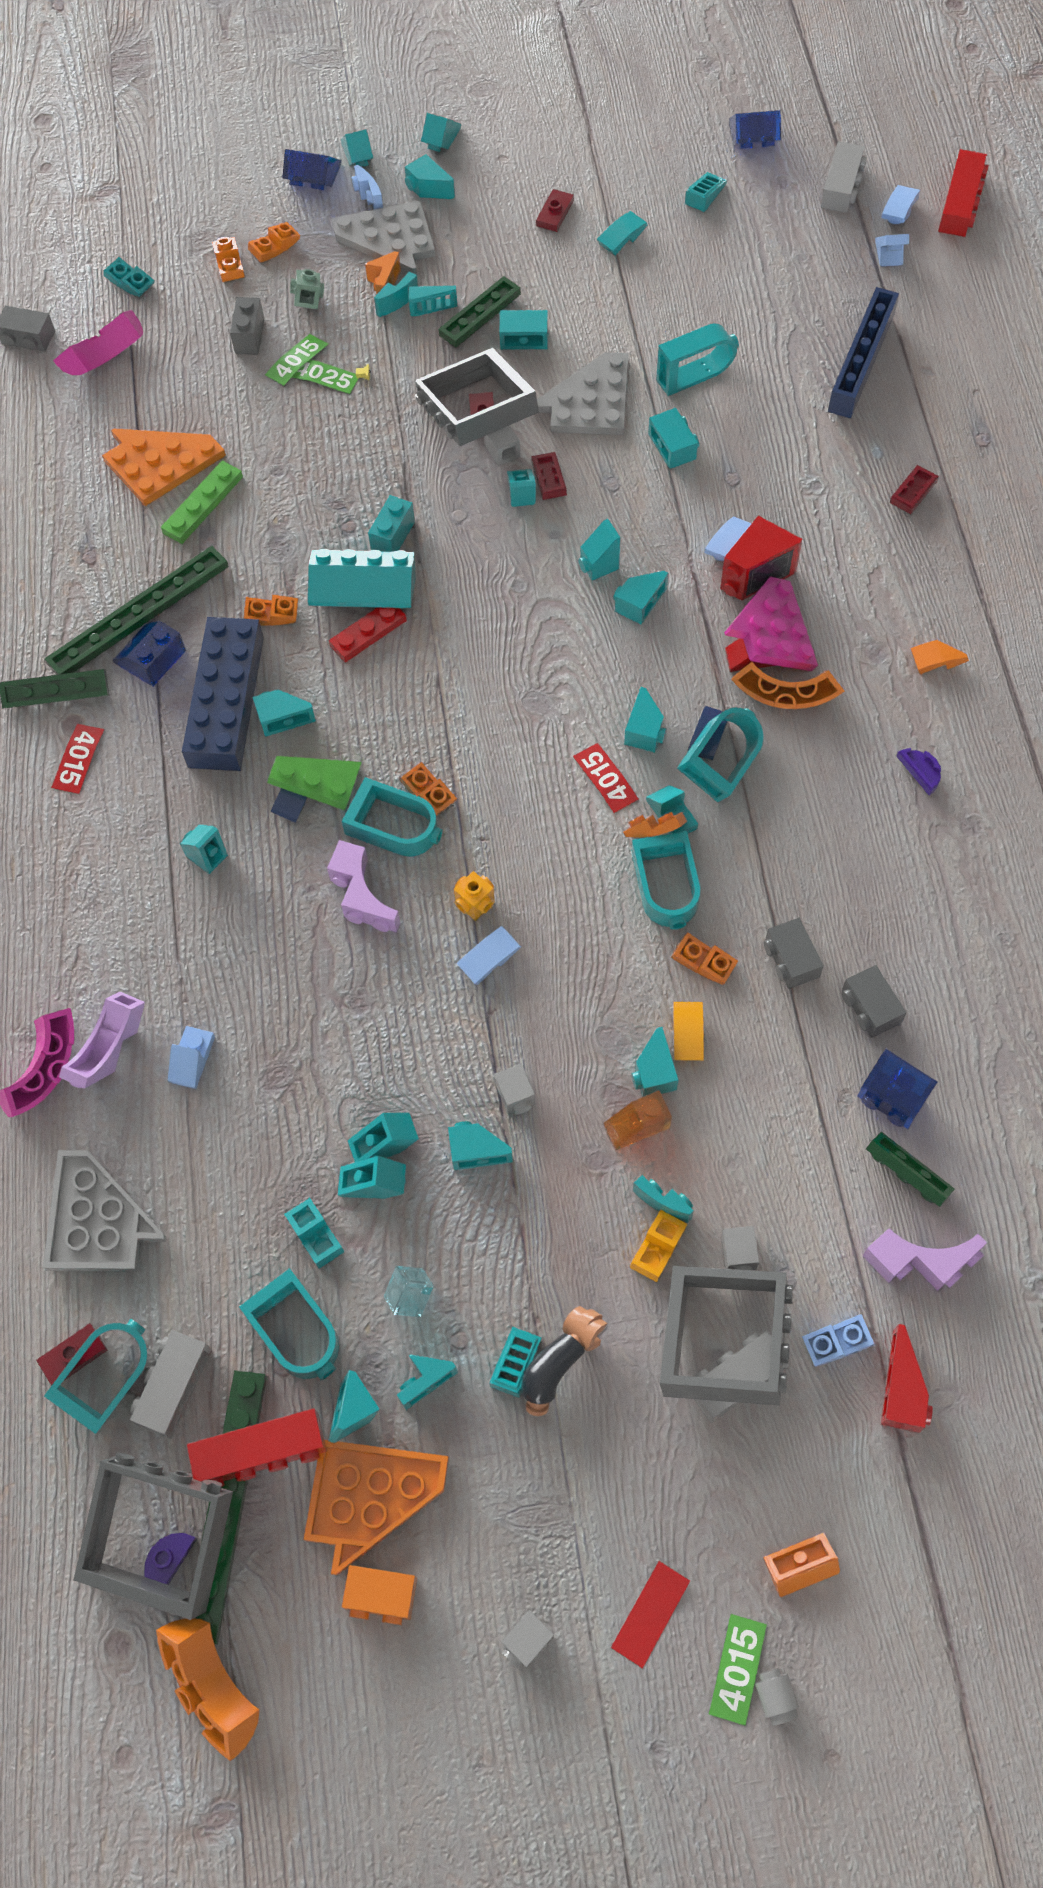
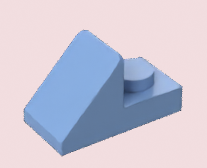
[875,234,909,267]
[168,1026,215,1089]

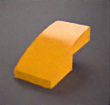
[673,1002,704,1061]
[630,1210,688,1282]

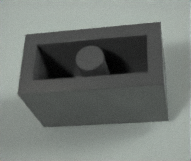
[230,297,264,355]
[0,305,55,352]
[763,918,824,989]
[842,965,907,1038]

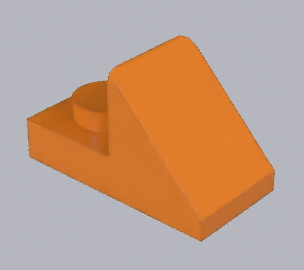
[365,251,401,294]

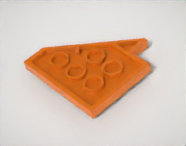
[102,428,226,506]
[303,1440,449,1576]

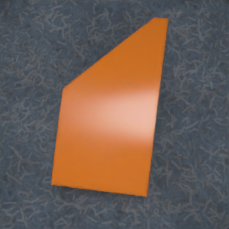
[911,640,969,674]

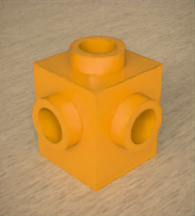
[454,871,495,921]

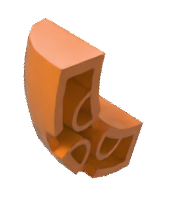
[731,662,845,709]
[156,1618,259,1761]

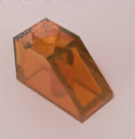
[604,1091,672,1150]

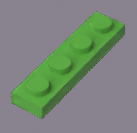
[161,460,243,544]

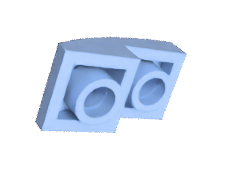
[352,165,383,210]
[881,185,920,224]
[704,516,751,561]
[456,926,521,985]
[802,1314,875,1367]

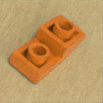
[248,222,300,263]
[212,237,245,282]
[243,595,298,626]
[400,762,457,816]
[623,812,687,838]
[671,932,738,985]

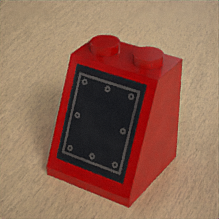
[720,515,803,601]

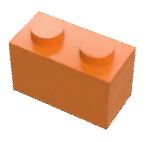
[342,1565,418,1625]

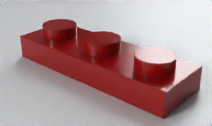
[328,607,407,663]

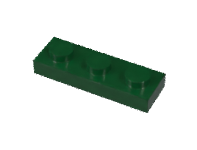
[866,1131,955,1207]

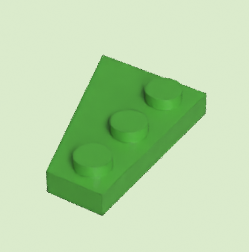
[267,756,362,810]

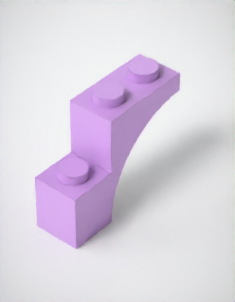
[327,840,400,933]
[59,992,145,1088]
[863,1228,987,1291]

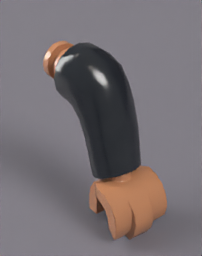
[521,1306,608,1416]

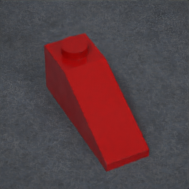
[881,1324,933,1433]

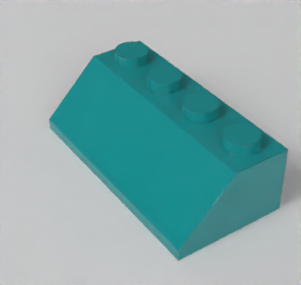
[308,549,416,608]

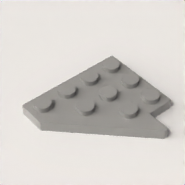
[331,201,435,275]
[537,352,628,435]
[43,1150,166,1272]

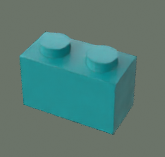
[499,310,548,350]
[648,408,699,469]
[368,495,415,552]

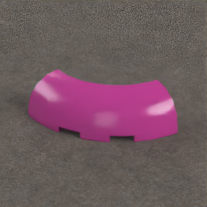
[53,310,143,375]
[0,1008,74,1118]

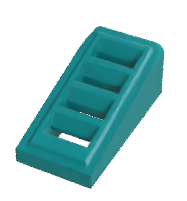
[685,172,727,212]
[409,285,458,316]
[489,1327,542,1398]

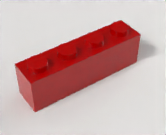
[938,149,989,237]
[187,1408,327,1487]

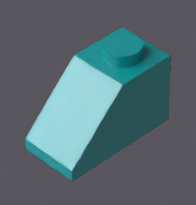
[421,113,462,152]
[341,129,373,167]
[405,154,455,199]
[578,519,621,581]
[613,571,669,625]
[624,687,667,753]
[253,690,316,737]
[180,824,228,875]
[631,1027,679,1098]
[347,1112,419,1162]
[448,1121,513,1171]
[338,1156,406,1199]

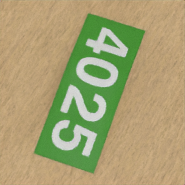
[292,360,359,394]

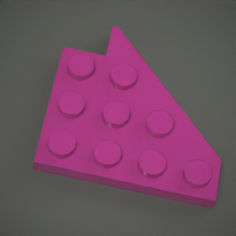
[724,577,818,672]

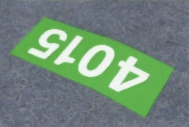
[265,334,328,386]
[709,1614,767,1725]

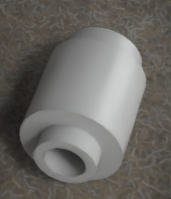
[755,1668,799,1726]

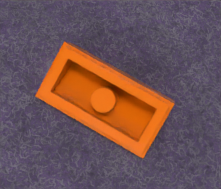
[763,1533,840,1597]

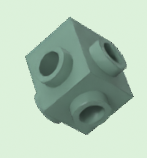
[290,269,324,309]

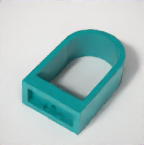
[656,323,739,396]
[677,708,764,802]
[341,777,443,857]
[631,831,700,930]
[239,1268,339,1380]
[44,1319,147,1434]

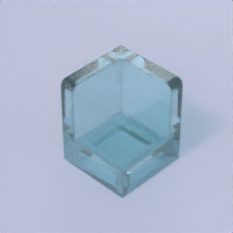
[384,1266,434,1317]

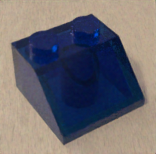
[729,110,781,149]
[282,149,342,191]
[112,621,186,687]
[857,1049,938,1129]

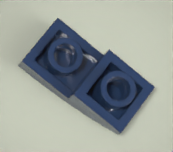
[687,706,728,761]
[271,788,308,823]

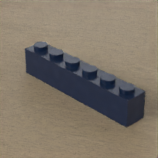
[828,287,899,419]

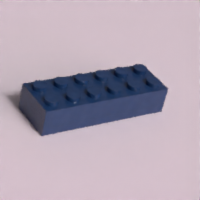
[182,617,264,771]

